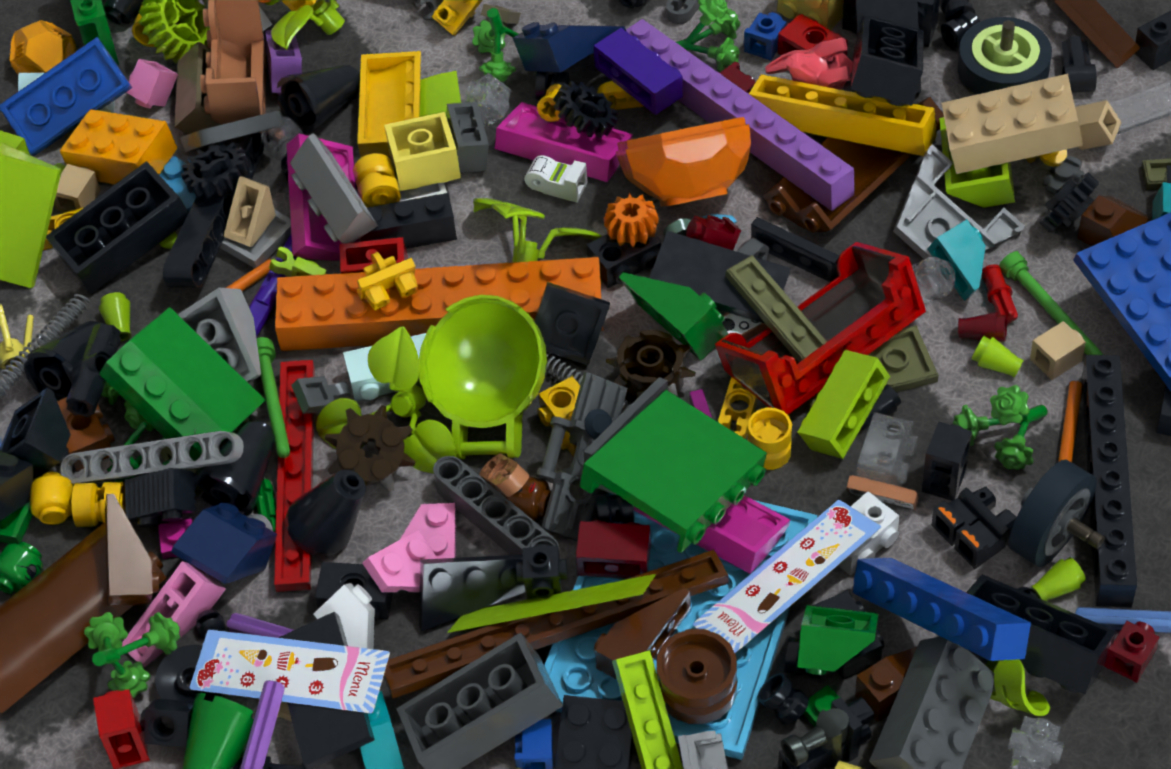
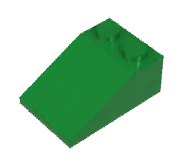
[619,272,728,361]

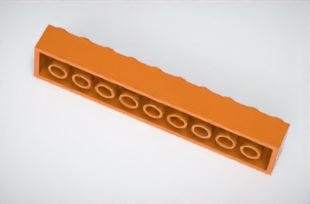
[275,257,604,351]

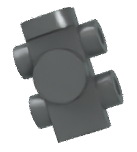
[1042,155,1084,193]

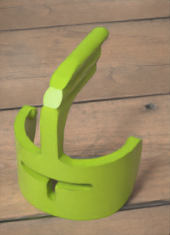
[985,659,1050,716]

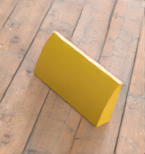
[357,51,421,158]

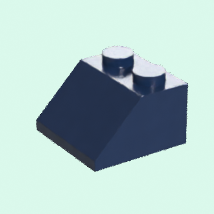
[171,503,277,584]

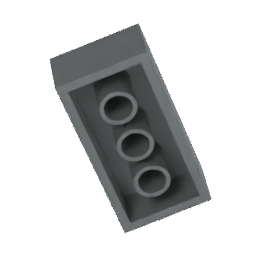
[396,632,563,769]
[869,636,995,769]

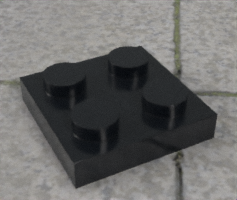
[534,282,610,365]
[554,695,634,769]

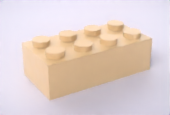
[942,74,1083,174]

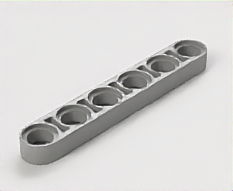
[60,431,244,484]

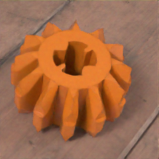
[604,192,659,247]

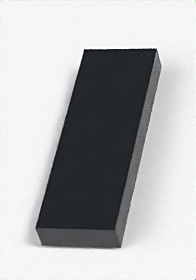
[751,217,840,282]

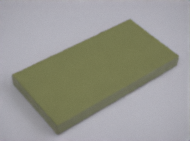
[791,326,939,409]

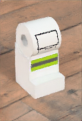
[524,155,588,203]

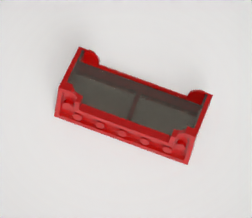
[715,242,926,415]

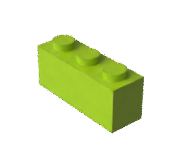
[797,350,891,459]

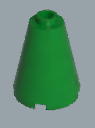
[182,693,254,769]

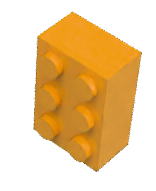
[59,109,177,185]

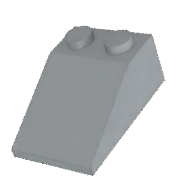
[178,288,261,383]

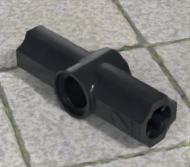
[66,323,121,417]

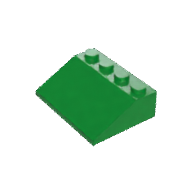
[99,307,265,461]

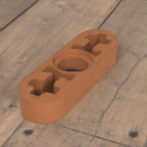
[479,453,529,497]

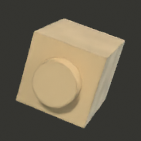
[1075,100,1122,150]
[54,164,101,212]
[1030,321,1086,380]

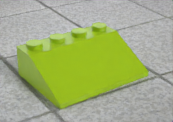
[0,142,62,288]

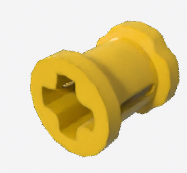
[537,84,562,122]

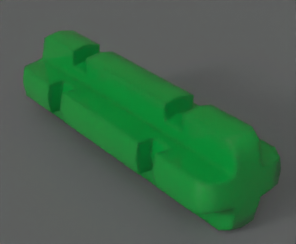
[256,479,276,533]

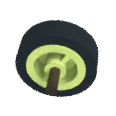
[958,17,1052,95]

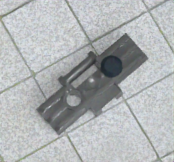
[536,372,628,542]

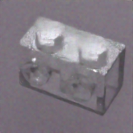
[856,412,918,486]

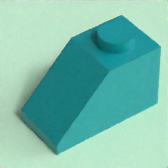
[927,219,986,301]
[359,691,404,769]

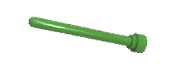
[999,251,1104,355]
[256,337,290,458]

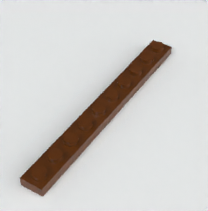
[383,549,728,699]

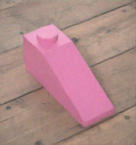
[122,561,226,667]

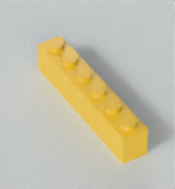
[749,74,937,156]

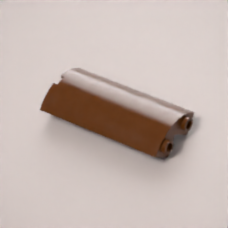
[763,97,944,233]
[0,523,167,714]

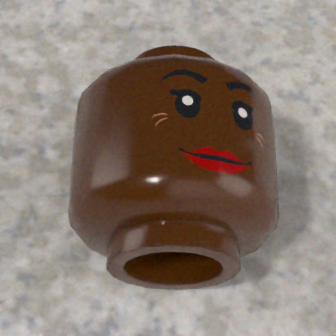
[501,476,551,522]

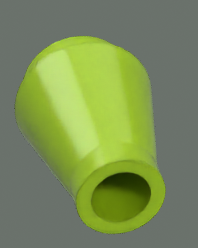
[99,292,131,342]
[971,336,1024,378]
[1030,557,1086,602]

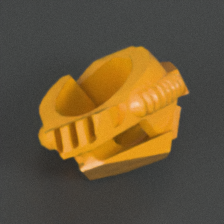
[10,20,77,75]

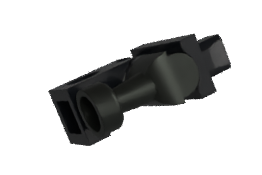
[778,697,874,769]

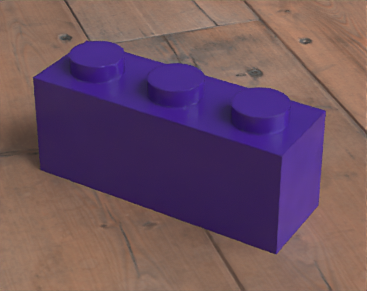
[594,28,683,115]

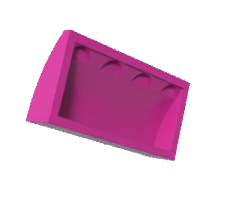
[495,102,633,182]
[286,133,359,261]
[633,495,790,574]

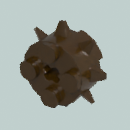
[606,330,696,402]
[325,405,416,492]

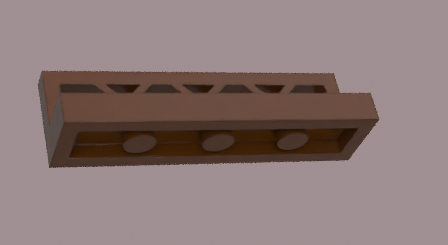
[1054,0,1141,68]

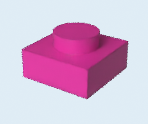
[158,518,193,559]

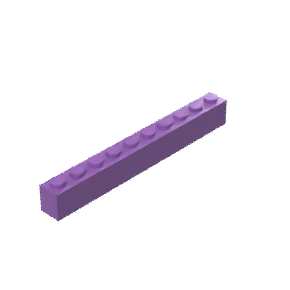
[626,19,854,211]

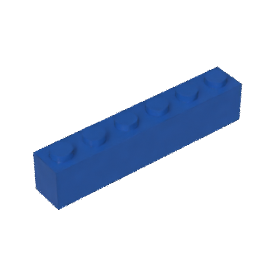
[853,558,1031,661]

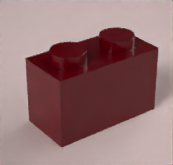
[576,520,651,579]

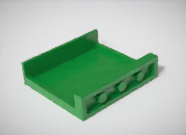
[580,390,767,553]

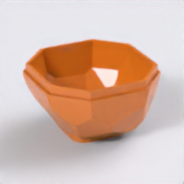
[616,117,751,207]

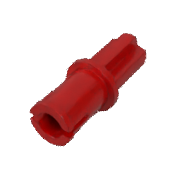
[981,264,1018,324]

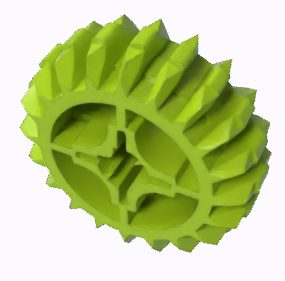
[138,0,210,64]

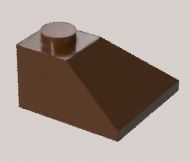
[1078,195,1152,246]

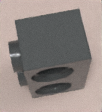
[446,102,489,173]

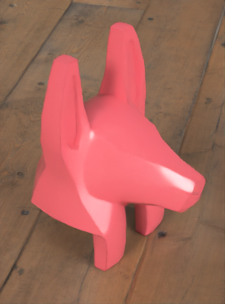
[765,37,853,90]

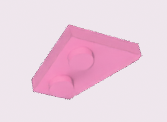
[400,503,456,559]
[362,530,438,592]

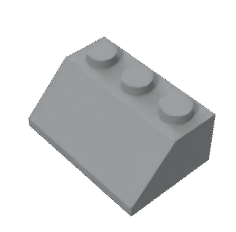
[290,133,378,243]

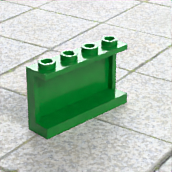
[70,0,119,65]

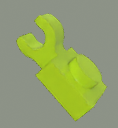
[269,247,327,277]

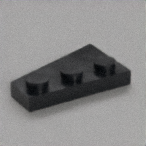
[419,554,526,631]

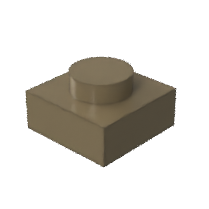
[481,4,521,27]

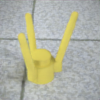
[0,304,34,372]

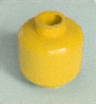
[30,472,74,525]

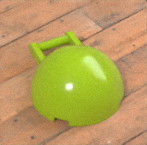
[419,295,547,459]

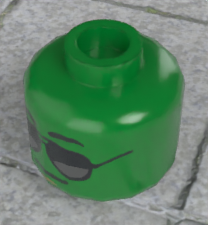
[0,542,44,594]

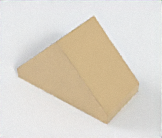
[223,176,276,247]

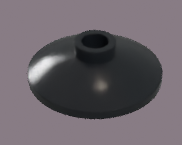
[155,645,222,702]

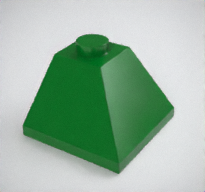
[797,605,879,675]

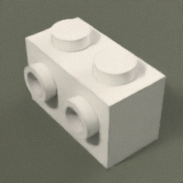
[838,491,899,576]

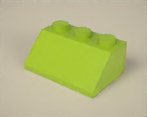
[939,117,1015,208]

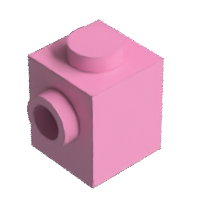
[126,59,178,109]

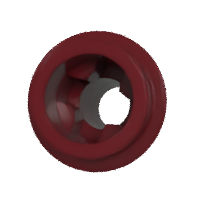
[958,312,1007,341]

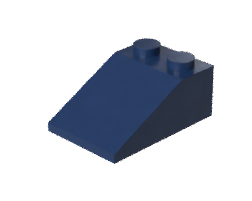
[513,22,627,73]

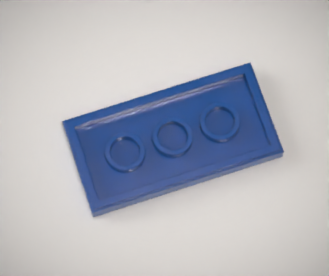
[0,37,133,156]

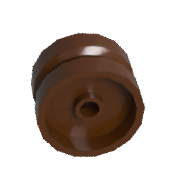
[657,629,737,724]

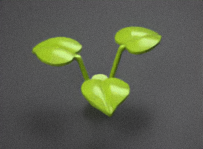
[265,0,345,50]
[473,198,602,263]
[316,326,457,474]

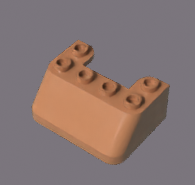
[200,0,267,139]

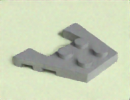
[893,144,1025,274]

